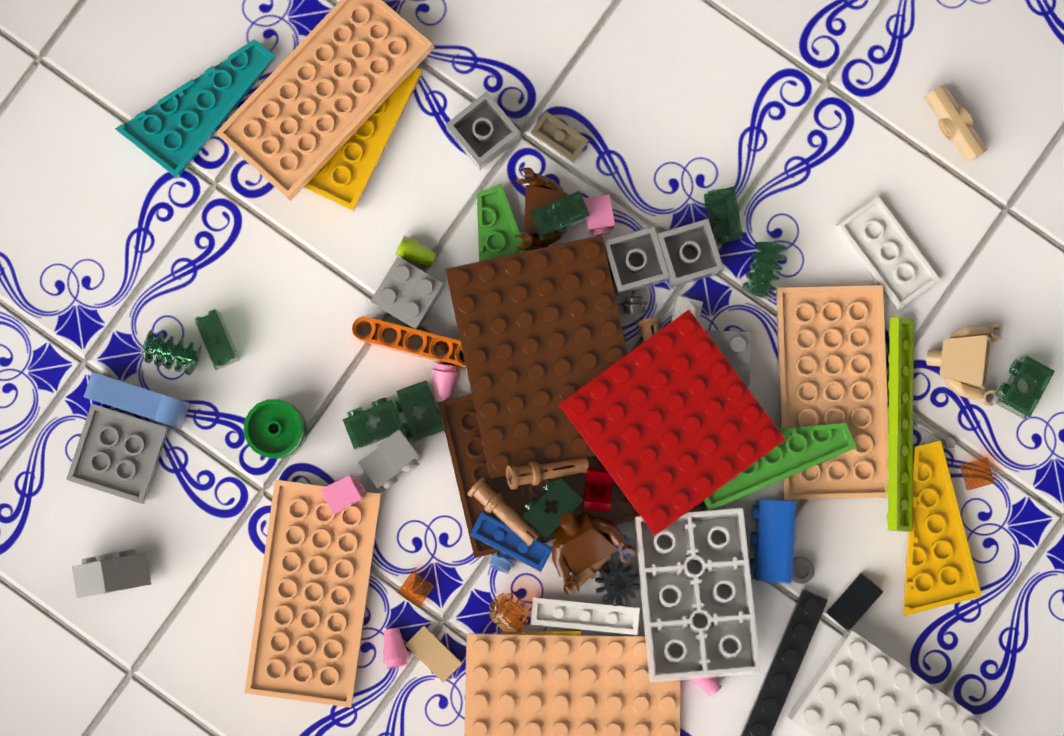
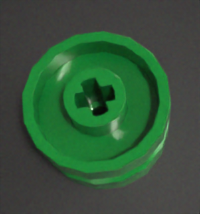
[244,399,307,459]

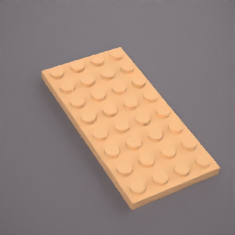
[216,0,435,201]
[776,285,889,500]
[245,480,382,708]
[464,633,681,736]

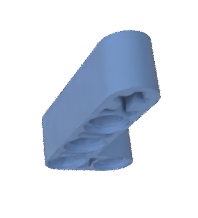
[84,372,190,428]

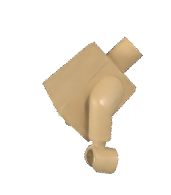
[926,324,1002,406]

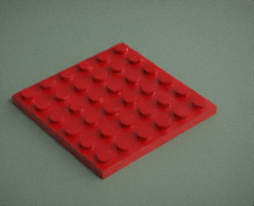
[559,309,786,536]

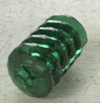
[743,241,788,300]
[142,329,202,376]

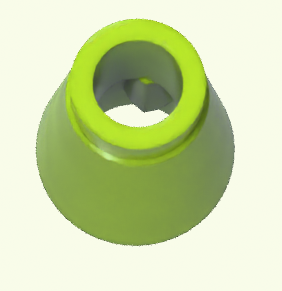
[395,236,437,267]

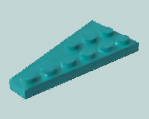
[115,39,276,179]

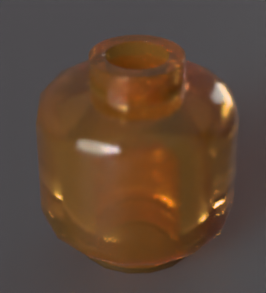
[489,593,529,633]

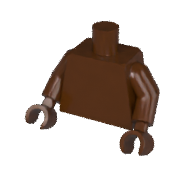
[515,167,583,250]
[552,512,637,596]

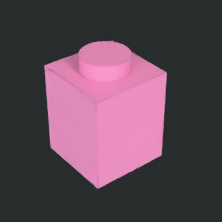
[583,194,615,236]
[321,475,365,514]

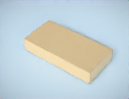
[405,625,462,682]

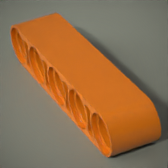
[352,317,466,369]

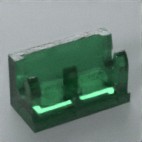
[703,187,743,246]
[195,309,240,370]

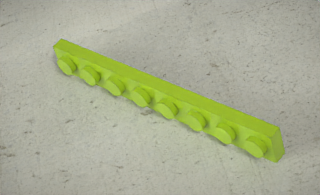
[886,317,914,532]

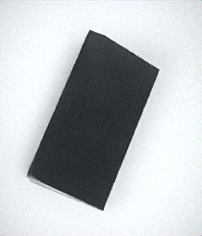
[826,573,884,632]

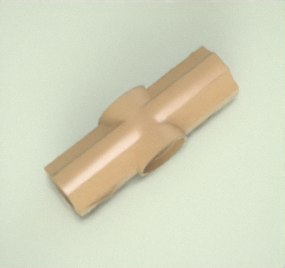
[924,84,988,163]

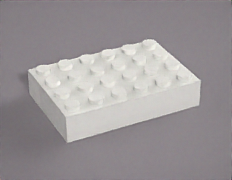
[634,508,761,683]
[788,630,988,736]

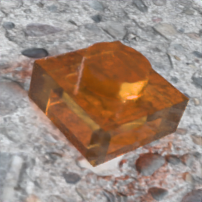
[960,458,995,490]
[397,571,434,608]

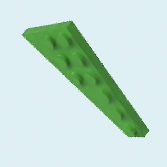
[477,184,527,261]
[703,423,857,511]

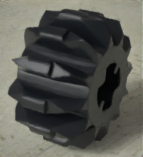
[595,560,640,606]

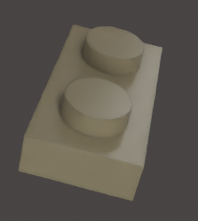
[531,111,589,163]

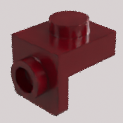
[583,468,613,512]

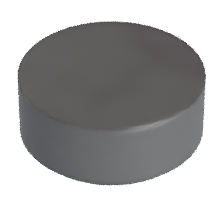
[792,557,814,584]

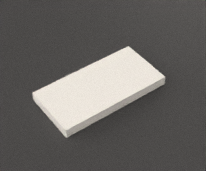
[835,195,941,311]

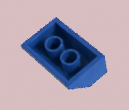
[749,499,796,583]

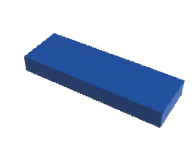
[470,512,552,572]

